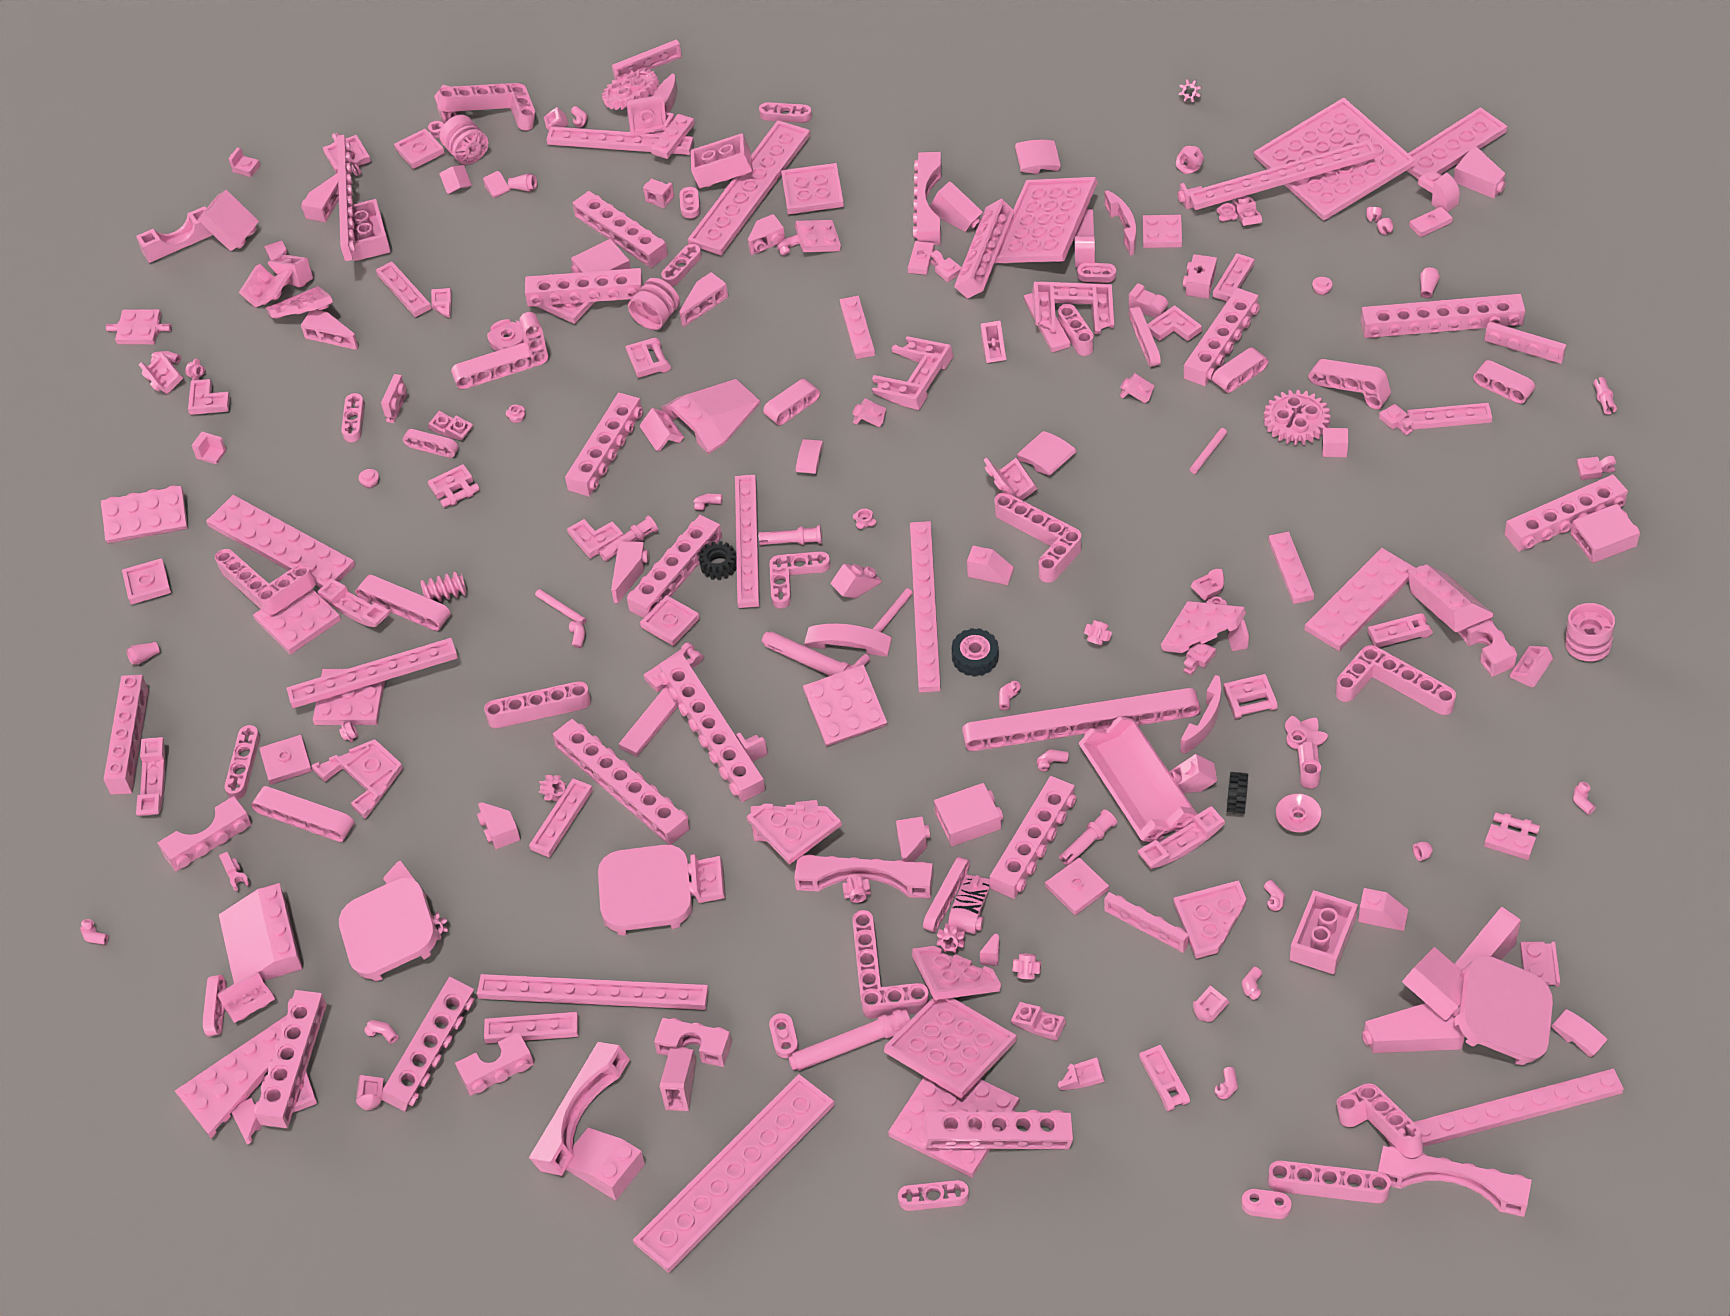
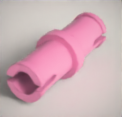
[1593,377,1617,414]

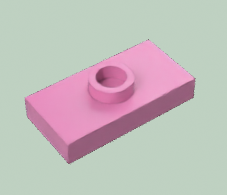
[1409,207,1453,238]
[908,241,934,275]

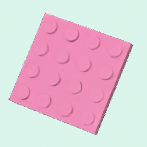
[884,998,1017,1098]
[888,1076,1019,1178]

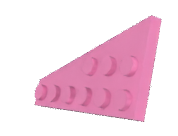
[175,1015,300,1139]

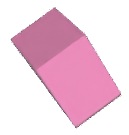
[980,321,1006,363]

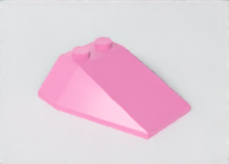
[661,379,760,454]

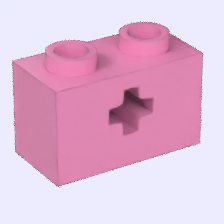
[1183,254,1217,299]

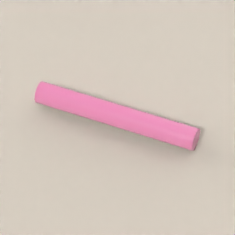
[1189,428,1227,474]
[873,588,913,632]
[535,589,587,625]

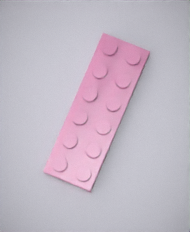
[1406,107,1508,179]
[1305,548,1416,651]

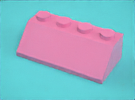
[1408,564,1493,632]

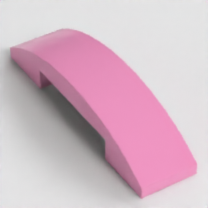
[1104,191,1136,256]
[317,579,390,627]
[804,624,892,657]
[1180,675,1221,754]
[136,737,165,816]
[1138,806,1225,869]

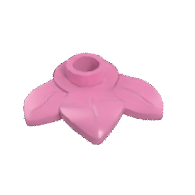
[1285,716,1328,749]

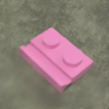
[381,374,407,423]
[1520,942,1560,987]

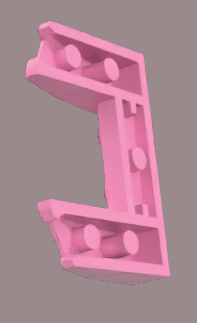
[1032,282,1114,334]
[872,336,954,410]

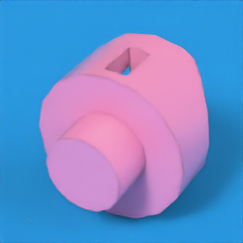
[1176,146,1204,174]

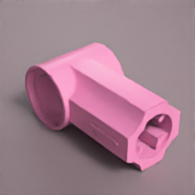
[1298,742,1321,789]

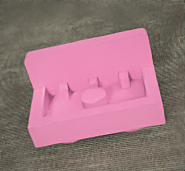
[139,353,183,394]
[688,854,725,903]
[217,971,275,1023]

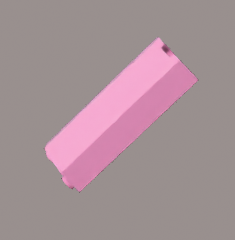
[1079,716,1197,842]

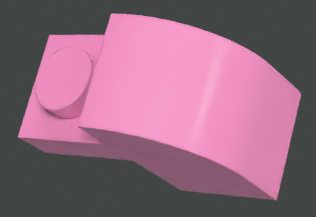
[1418,169,1460,213]

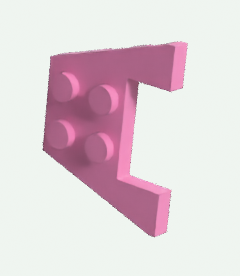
[311,739,403,819]

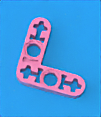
[769,552,830,609]

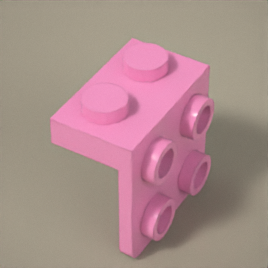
[984,457,1038,500]

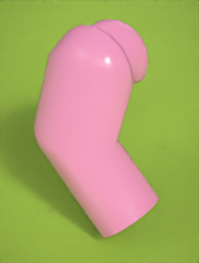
[569,621,585,648]
[1037,749,1068,771]

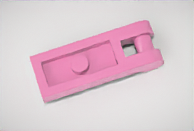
[1368,613,1433,648]
[644,642,704,692]
[1139,1045,1190,1111]

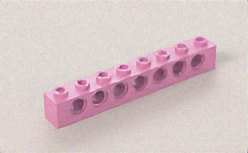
[1361,294,1525,338]
[658,653,765,802]
[552,719,689,845]

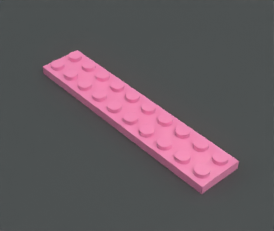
[688,120,811,255]
[633,1074,834,1273]

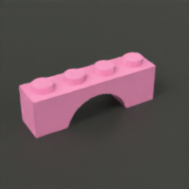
[136,206,213,263]
[157,796,252,872]

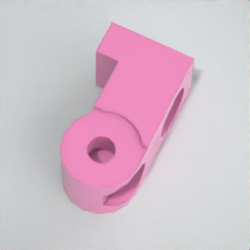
[1129,283,1168,318]

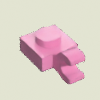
[930,250,962,283]
[1379,404,1413,435]
[1577,456,1616,480]
[1183,641,1216,675]
[219,852,249,891]

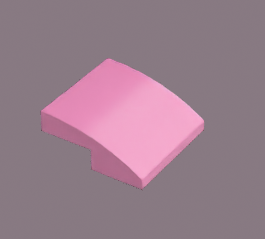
[1015,140,1061,174]
[1017,431,1076,475]

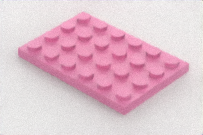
[994,177,1098,263]

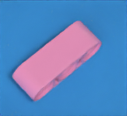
[1058,304,1093,356]
[1212,347,1268,393]
[1473,360,1535,404]
[763,379,820,425]

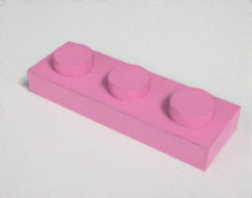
[651,114,695,159]
[1213,253,1254,301]

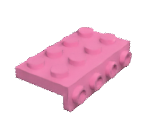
[101,485,188,544]

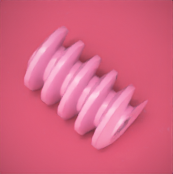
[420,571,467,602]

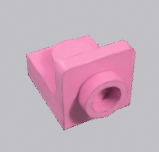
[229,148,261,177]
[1177,183,1202,209]

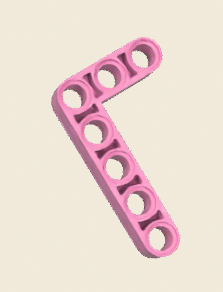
[438,83,535,130]
[451,312,548,389]
[994,493,1081,583]
[215,549,316,615]
[1336,645,1456,715]
[853,910,929,1019]

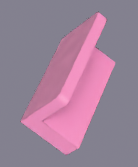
[640,408,684,451]

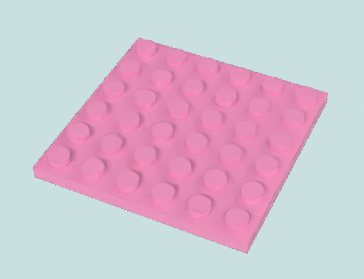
[1254,98,1415,221]

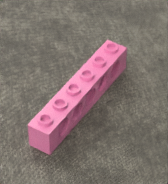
[573,191,668,268]
[954,198,1014,299]
[525,268,643,307]
[1184,288,1260,386]
[565,392,643,497]
[1504,475,1628,552]
[627,515,722,618]
[104,675,149,795]
[990,776,1077,899]
[380,976,475,1112]
[254,990,327,1128]
[924,1109,1073,1149]

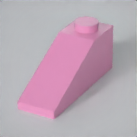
[301,173,339,222]
[679,272,728,327]
[301,310,358,350]
[611,542,649,603]

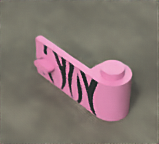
[948,875,990,934]

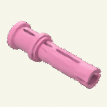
[598,515,658,561]
[759,525,822,545]
[1059,809,1117,866]

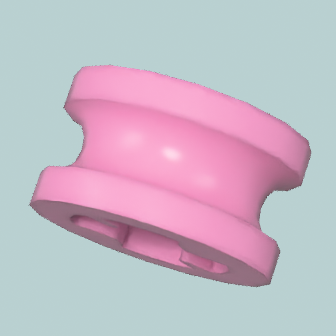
[428,121,444,139]

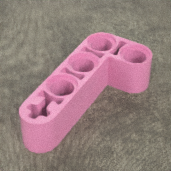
[1074,209,1095,268]
[1308,359,1391,409]
[1337,1083,1423,1158]

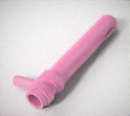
[762,631,870,676]
[788,1009,910,1071]

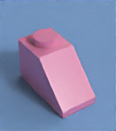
[268,254,313,287]
[967,546,1014,585]
[896,817,930,862]
[1358,888,1408,931]

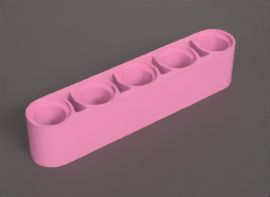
[355,575,451,631]
[484,681,591,728]
[251,786,355,842]
[1268,1161,1391,1204]

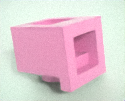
[643,178,674,208]

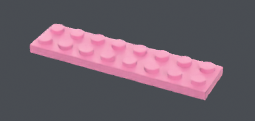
[206,495,356,588]

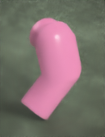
[571,106,588,127]
[777,235,800,255]
[151,351,181,364]
[693,493,723,510]
[999,681,1021,710]
[1573,782,1596,815]
[1264,880,1285,911]
[80,919,109,945]
[1242,967,1262,1000]
[364,1020,398,1044]
[1215,1067,1238,1099]

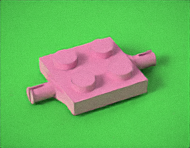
[323,132,371,176]
[106,309,172,344]

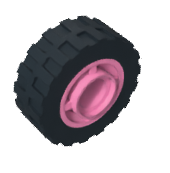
[951,628,999,677]

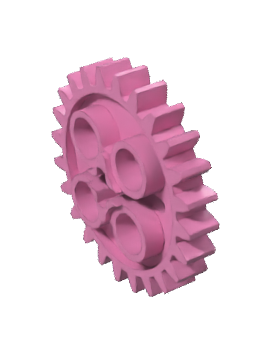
[602,69,659,110]
[1264,390,1330,445]

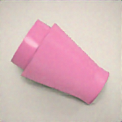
[508,173,537,192]
[1420,267,1440,298]
[126,642,160,665]

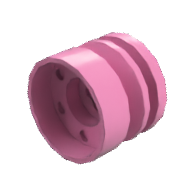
[439,115,488,165]
[628,278,680,330]
[1565,603,1615,661]

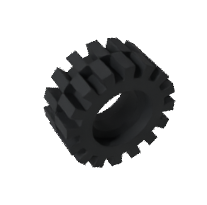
[699,541,737,580]
[1227,772,1248,814]

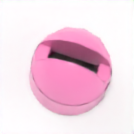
[1366,207,1382,222]
[1377,218,1393,235]
[1413,842,1433,861]

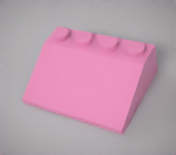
[219,883,302,984]

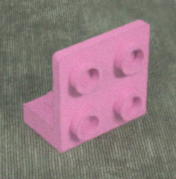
[239,264,293,308]

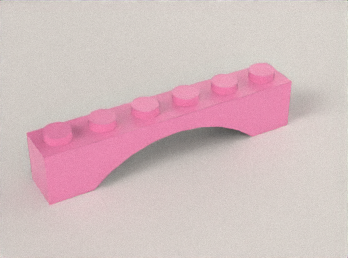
[913,152,941,245]
[794,855,934,899]
[529,1042,630,1176]
[1378,1146,1532,1217]

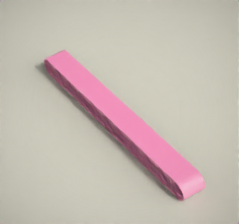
[962,688,1201,751]

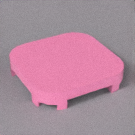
[598,845,693,935]
[339,878,440,981]
[1455,955,1553,1065]

